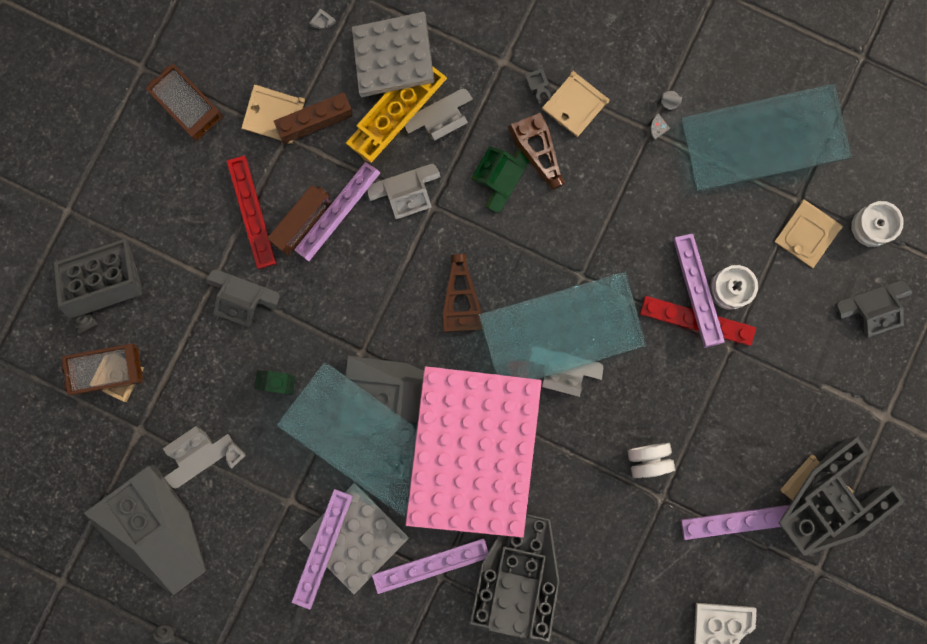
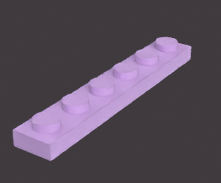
[294,162,380,261]
[673,234,725,348]
[292,489,353,609]
[680,505,789,540]
[372,538,489,594]

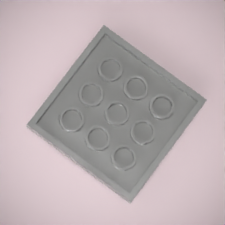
[352,12,434,97]
[299,483,409,594]

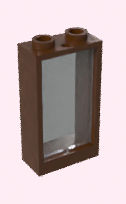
[145,63,224,142]
[267,185,331,256]
[61,344,144,396]

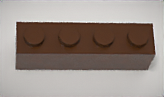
[274,92,352,144]

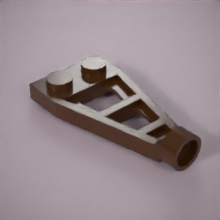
[508,113,565,190]
[443,254,482,332]

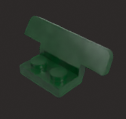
[471,146,529,212]

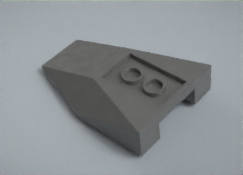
[339,356,424,440]
[83,465,206,595]
[468,514,559,644]

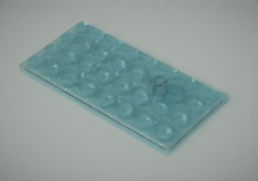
[681,83,852,192]
[478,272,646,379]
[277,361,417,517]

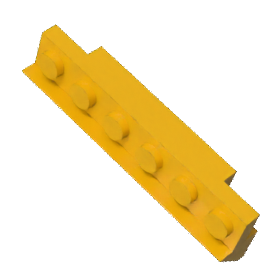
[346,67,447,163]

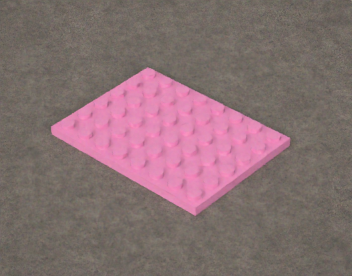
[405,366,542,537]

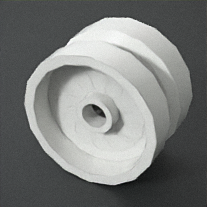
[852,201,903,247]
[709,265,758,310]
[627,443,676,478]

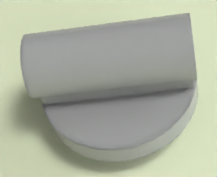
[661,91,682,110]

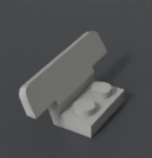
[404,89,473,141]
[367,164,441,219]
[528,347,603,397]
[163,426,233,488]

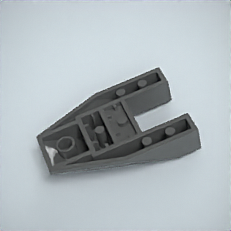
[778,437,905,556]

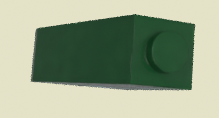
[254,370,295,395]

